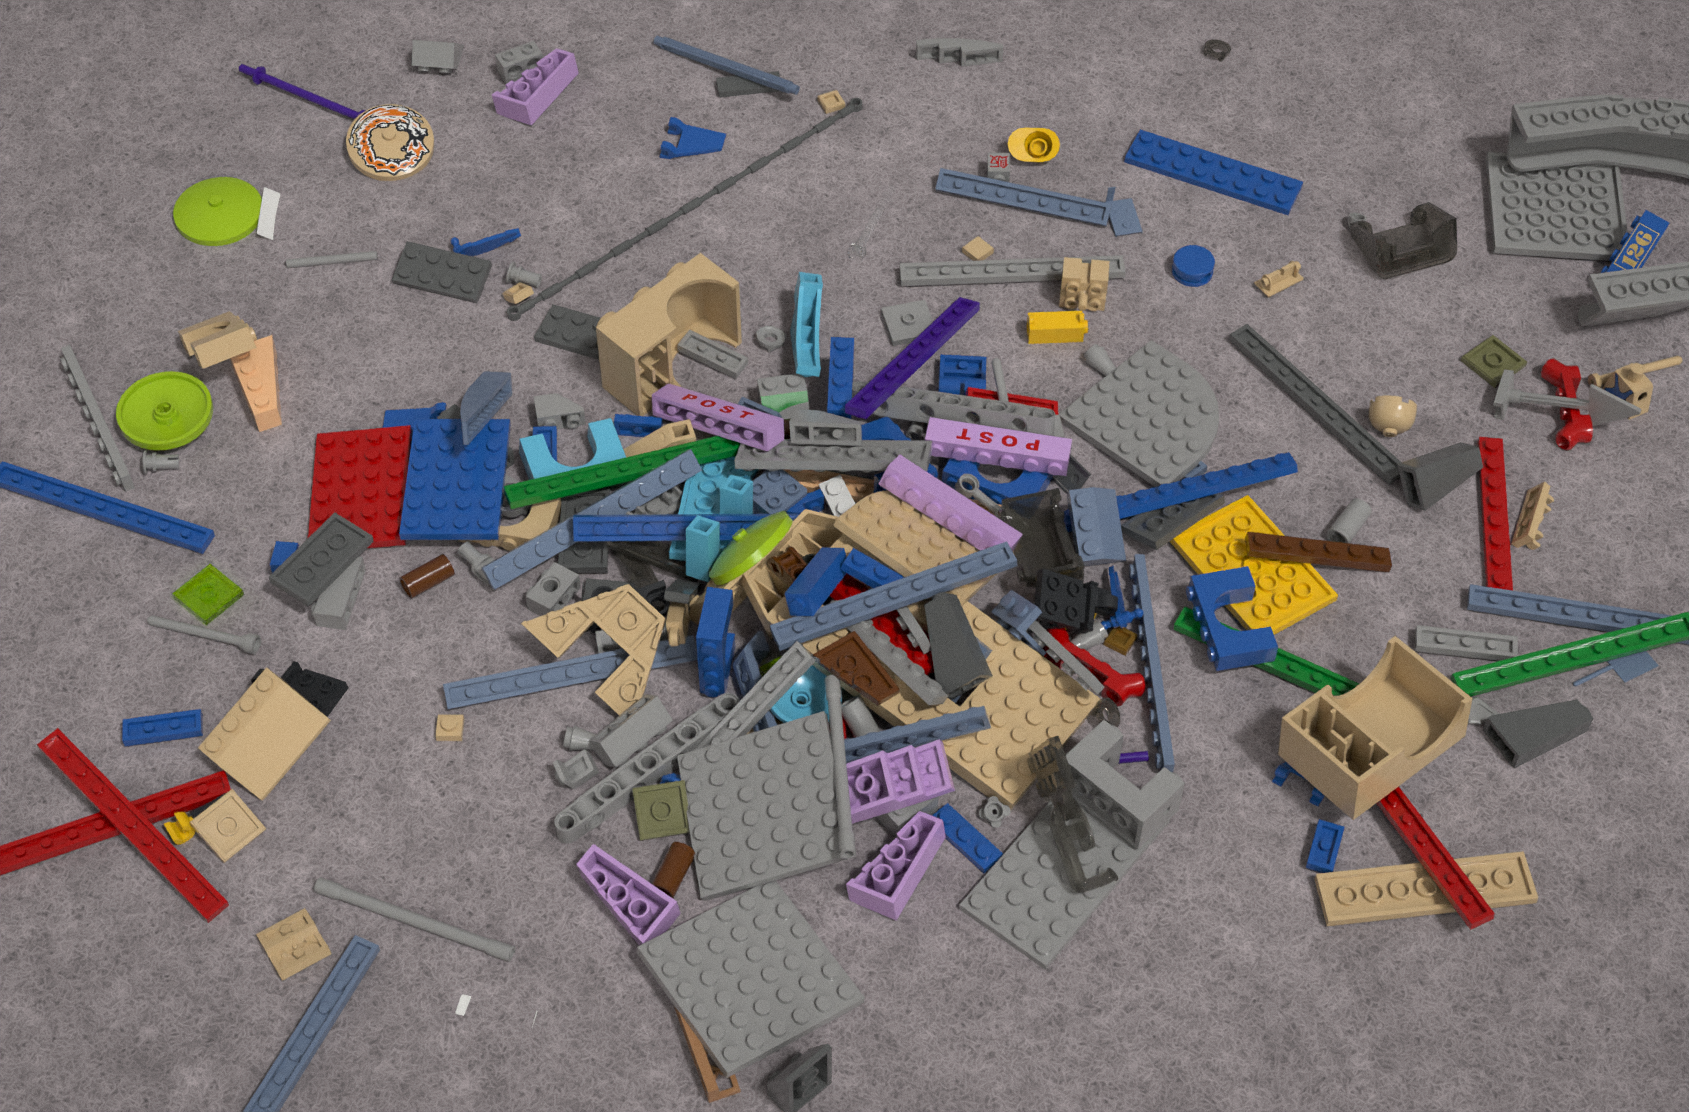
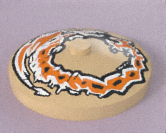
[346,104,434,181]

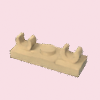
[1511,481,1554,550]

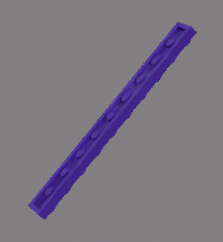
[845,297,980,419]

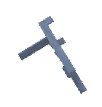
[1105,187,1143,237]

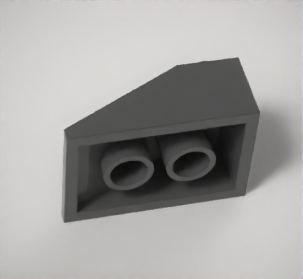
[767,1044,832,1112]

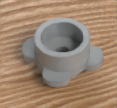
[979,796,1010,828]

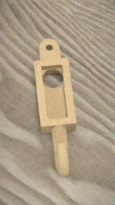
[666,599,693,647]

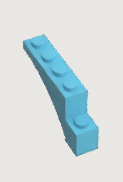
[790,272,823,377]

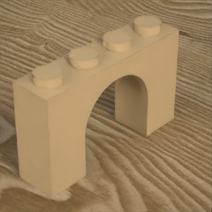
[178,311,257,369]
[458,498,561,551]

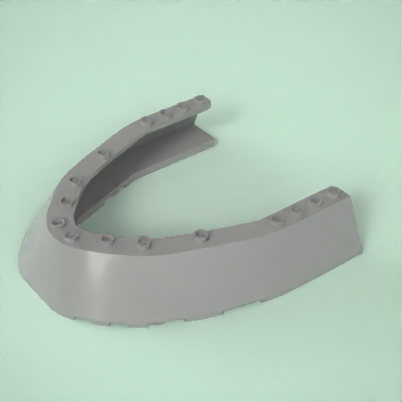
[1506,95,1689,327]

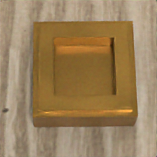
[1104,627,1138,656]

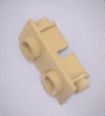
[1254,261,1304,298]

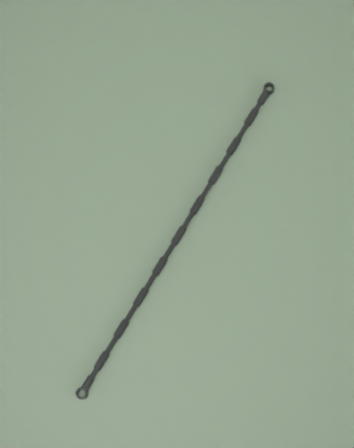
[507,98,862,321]

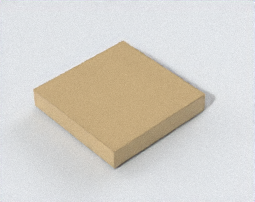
[189,789,266,863]

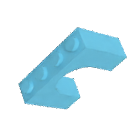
[519,418,626,480]
[686,474,753,582]

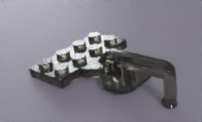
[1027,736,1118,893]

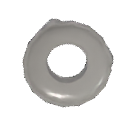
[755,326,786,353]

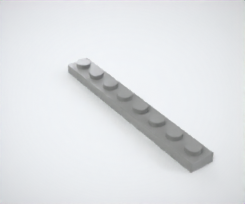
[60,345,135,492]

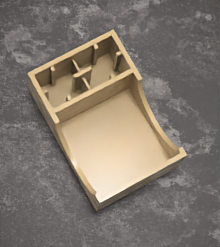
[596,253,742,416]
[1278,636,1473,820]

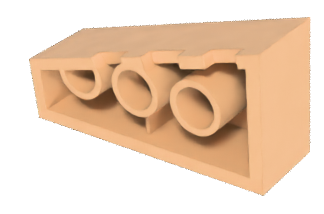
[230,335,282,432]

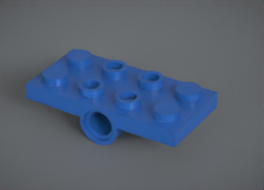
[939,354,987,415]

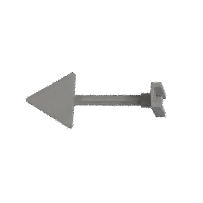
[1494,370,1641,426]

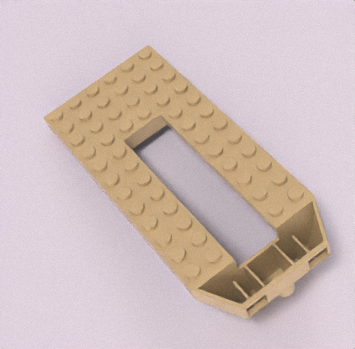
[741,509,1100,811]

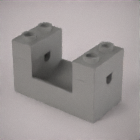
[1058,720,1185,849]

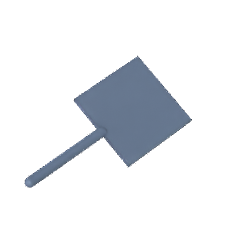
[1573,651,1659,687]

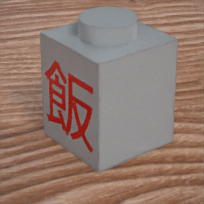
[987,153,1010,182]

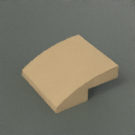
[256,908,331,981]

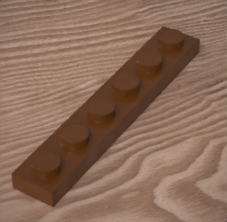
[1245,532,1392,572]

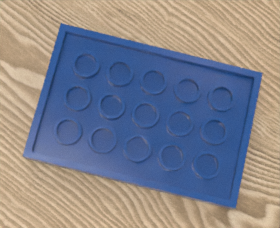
[399,419,511,540]

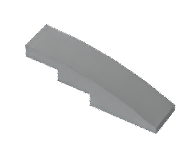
[915,38,1003,67]

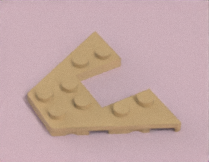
[521,584,666,716]

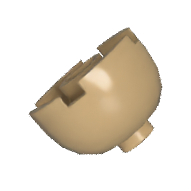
[1369,395,1417,437]

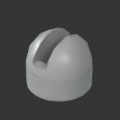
[1347,212,1367,231]

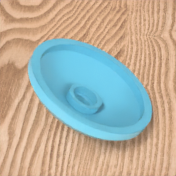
[770,665,842,723]

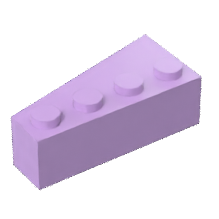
[492,48,579,125]
[846,811,946,921]
[576,844,681,946]

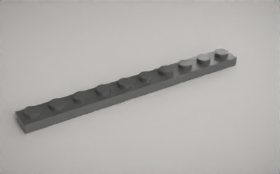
[1229,324,1401,485]

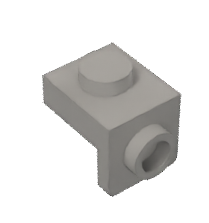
[553,749,599,789]

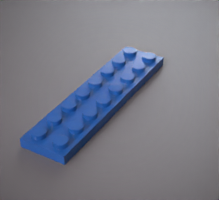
[1124,129,1303,215]

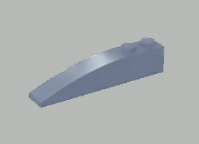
[460,371,512,445]

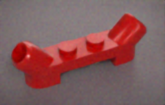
[1540,358,1593,451]
[1042,628,1145,706]

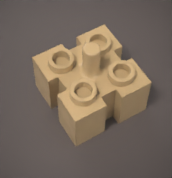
[1059,257,1110,311]

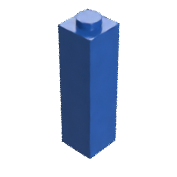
[784,547,847,616]

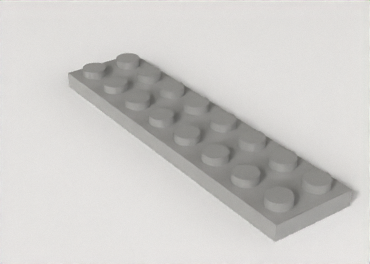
[734,439,932,473]

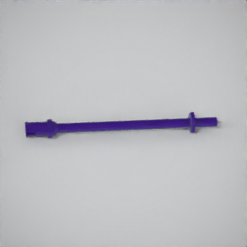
[239,64,366,120]

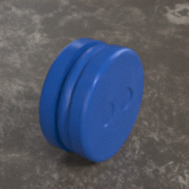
[1172,245,1215,287]

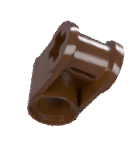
[768,546,807,588]

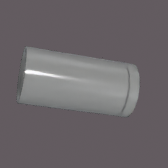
[1327,498,1372,543]
[841,695,880,738]

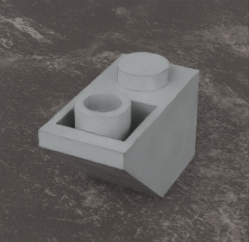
[534,393,586,429]

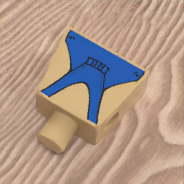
[1603,363,1653,420]

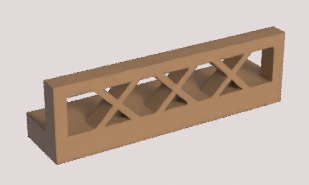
[674,1006,741,1103]

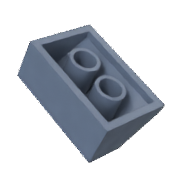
[1067,487,1126,567]

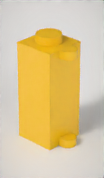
[1026,311,1088,344]

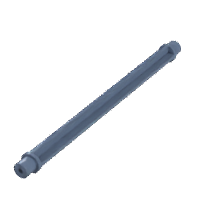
[654,36,800,95]

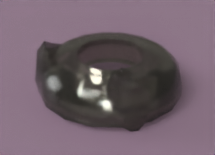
[1204,39,1231,62]
[1091,697,1120,727]

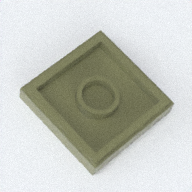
[1461,335,1527,388]
[632,780,690,841]

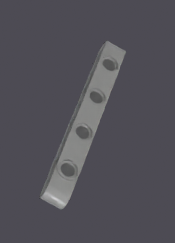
[852,381,1055,436]
[554,693,739,844]

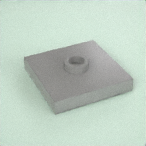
[881,300,933,346]

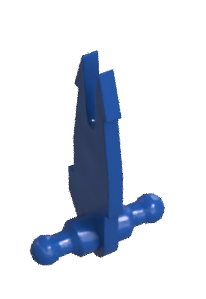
[450,228,521,257]
[1100,566,1144,630]

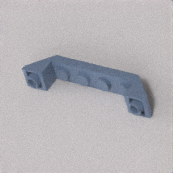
[732,631,778,732]

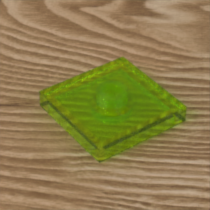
[172,564,244,625]

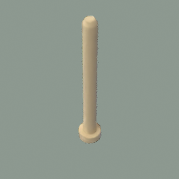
[1588,356,1683,388]

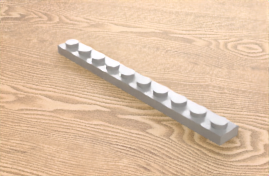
[899,255,1125,286]

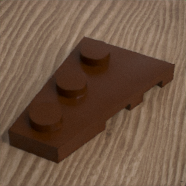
[813,631,900,706]

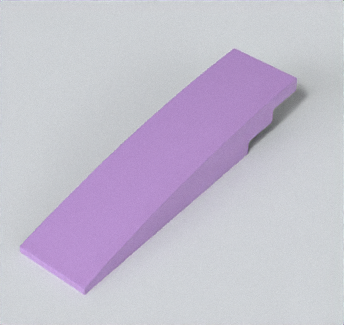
[847,739,955,824]

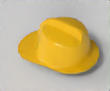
[1008,127,1060,162]

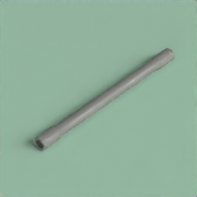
[824,675,856,859]
[314,877,515,962]

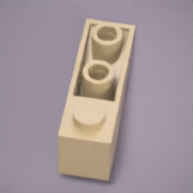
[623,419,696,457]

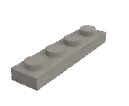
[1415,625,1518,661]

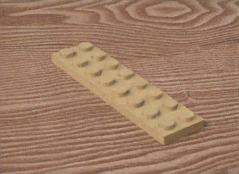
[1314,851,1538,926]

